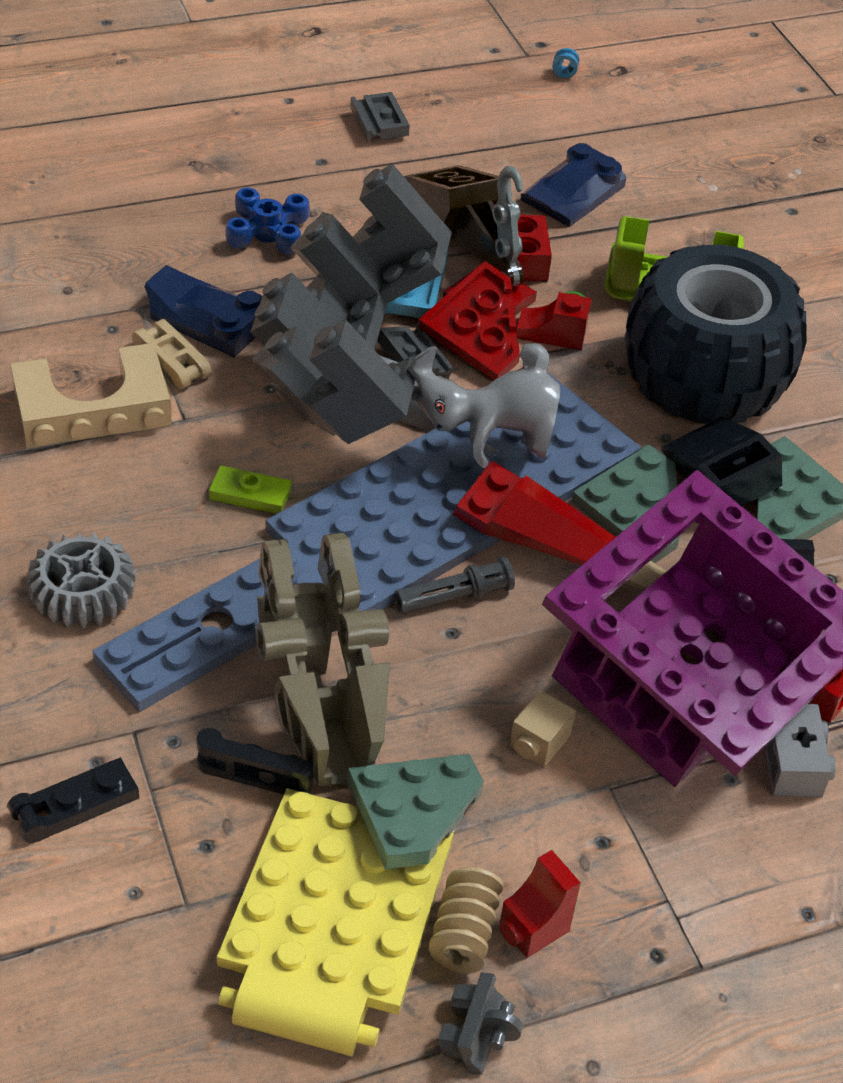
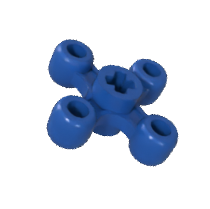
[225,187,310,254]

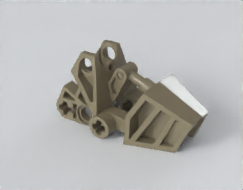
[256,533,390,786]

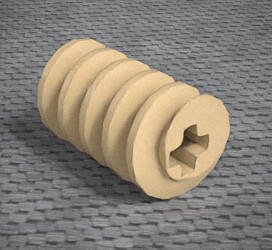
[428,867,504,974]

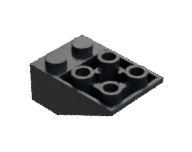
[661,417,783,506]

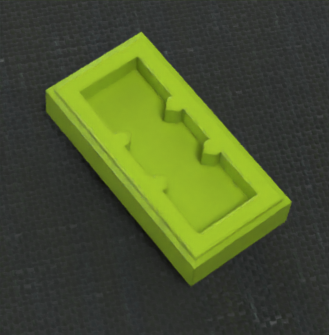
[209,465,292,514]

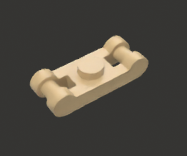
[132,319,212,389]

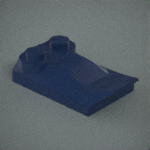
[520,143,626,227]
[144,265,263,358]

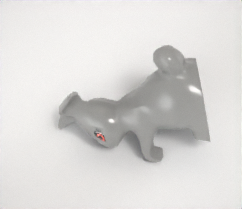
[407,343,560,468]

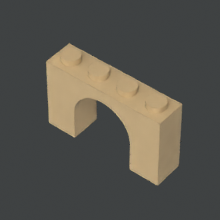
[10,343,172,448]

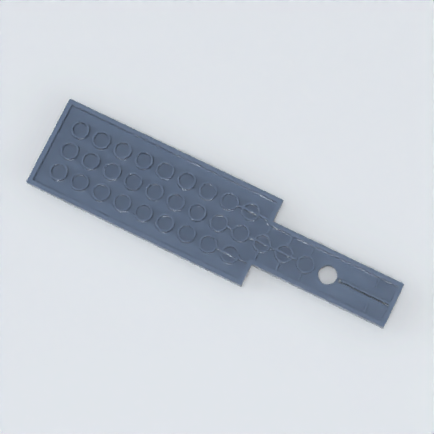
[92,373,642,712]

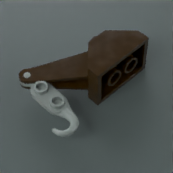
[404,165,524,287]

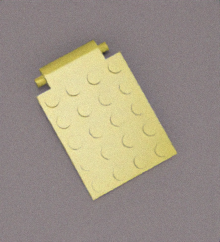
[217,788,454,1057]

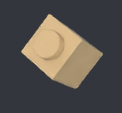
[509,690,576,768]

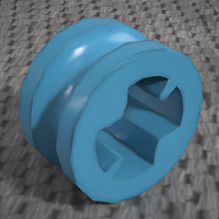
[552,48,580,78]

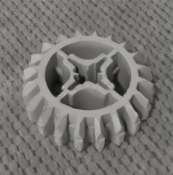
[26,532,136,628]

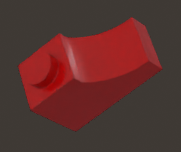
[516,292,592,351]
[499,850,581,958]

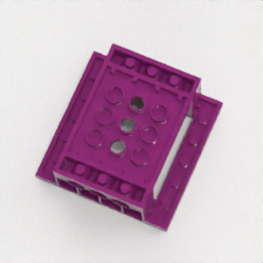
[542,470,843,787]

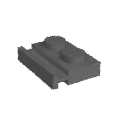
[350,92,410,141]
[377,326,453,379]

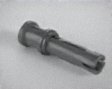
[395,556,515,614]

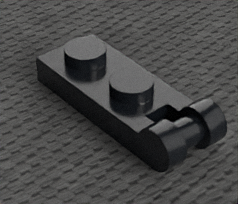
[196,728,314,795]
[7,757,139,843]

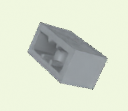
[764,704,836,797]

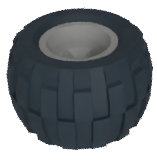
[625,245,807,424]

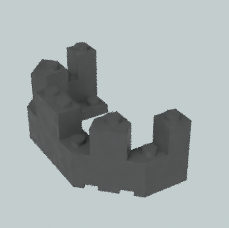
[250,163,452,444]

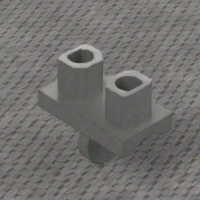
[438,972,523,1075]

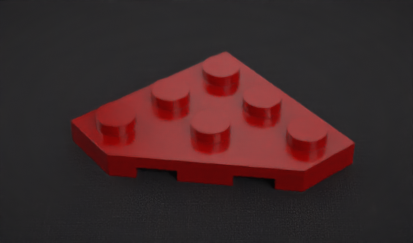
[418,261,520,381]

